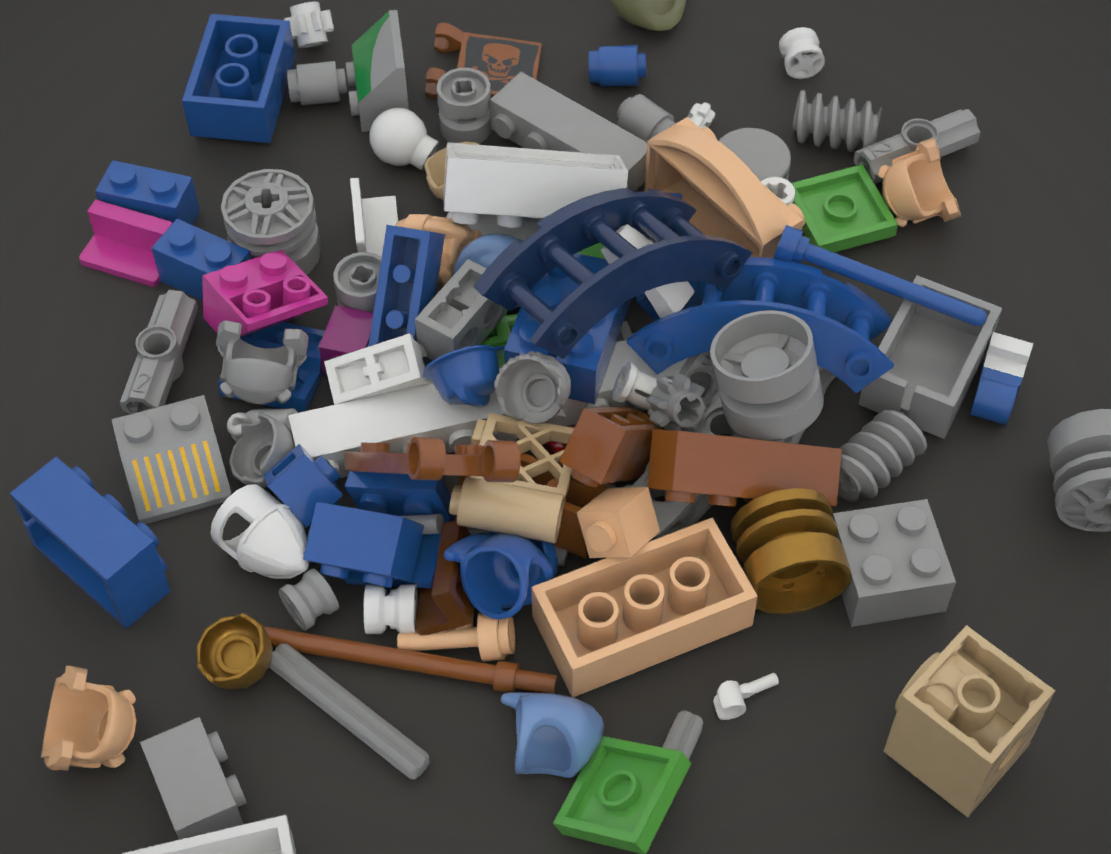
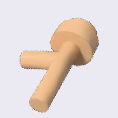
[397,611,515,661]

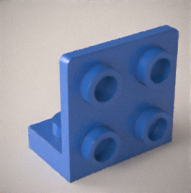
[343,471,454,588]

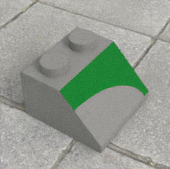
[346,10,409,132]

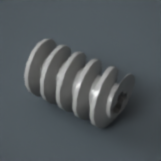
[792,90,882,153]
[838,409,927,502]

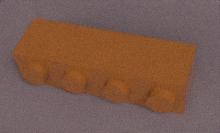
[647,429,842,507]

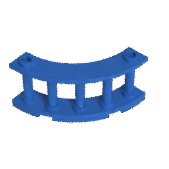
[626,257,894,393]

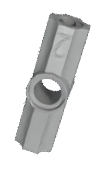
[854,109,980,184]
[120,290,198,414]

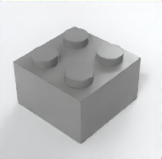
[832,499,956,627]

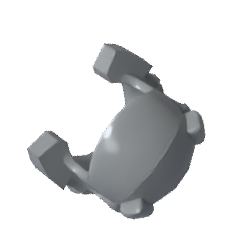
[216,320,309,405]

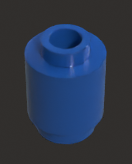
[589,45,647,87]

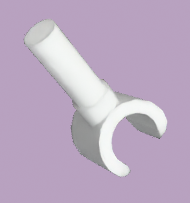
[713,673,779,720]

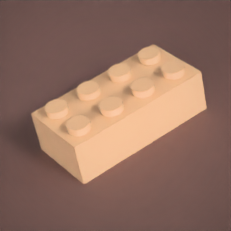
[531,517,758,697]

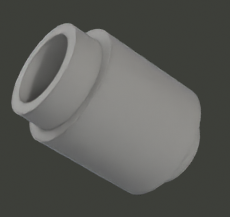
[287,61,347,106]
[617,94,676,142]

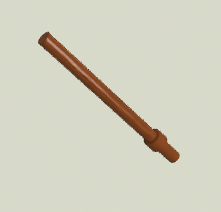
[264,626,558,694]

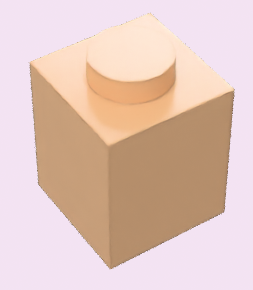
[577,487,660,558]

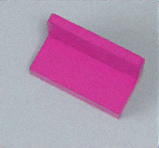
[79,199,173,287]

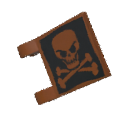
[425,23,542,98]

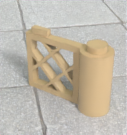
[449,413,574,543]

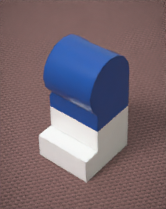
[970,332,1033,425]

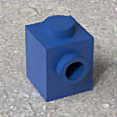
[263,443,343,527]

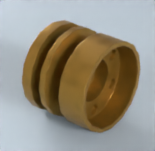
[730,488,852,614]

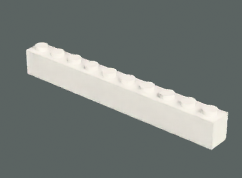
[288,340,713,478]

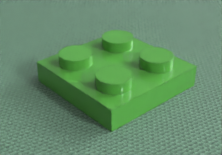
[791,164,898,253]
[553,736,692,854]

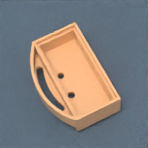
[644,117,805,258]

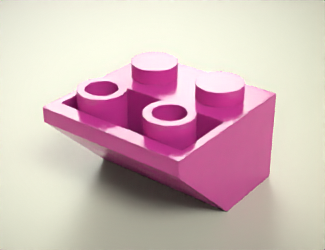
[202,250,328,337]

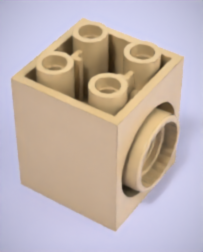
[883,625,1055,817]

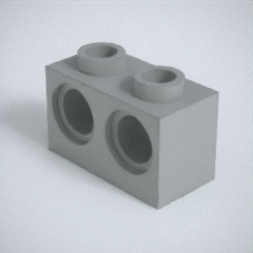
[415,259,507,360]

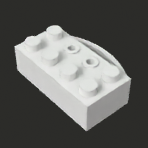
[443,142,628,228]

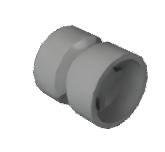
[437,68,492,144]
[333,252,382,313]

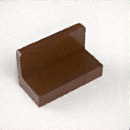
[414,520,474,636]

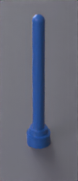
[773,225,987,326]

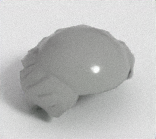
[494,351,571,423]

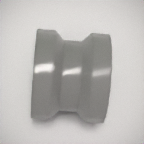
[278,568,339,631]

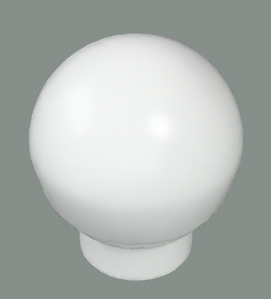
[369,108,439,171]

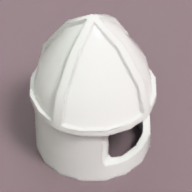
[210,484,310,579]

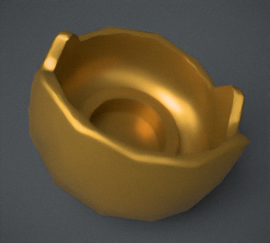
[196,613,273,690]

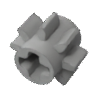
[646,373,708,431]

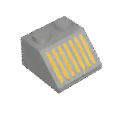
[111,395,232,524]

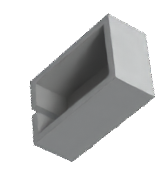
[858,276,1002,439]

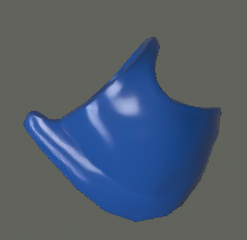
[444,532,554,619]

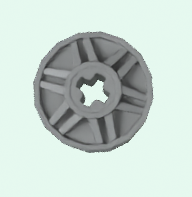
[221,169,321,275]
[1047,409,1111,532]

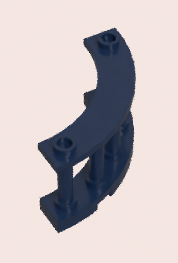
[473,188,753,359]

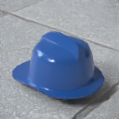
[422,345,505,407]

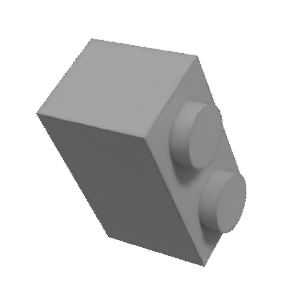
[140,717,247,840]

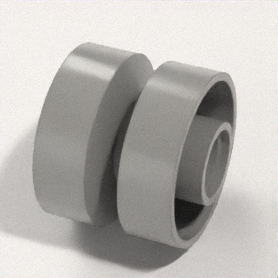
[710,310,824,440]

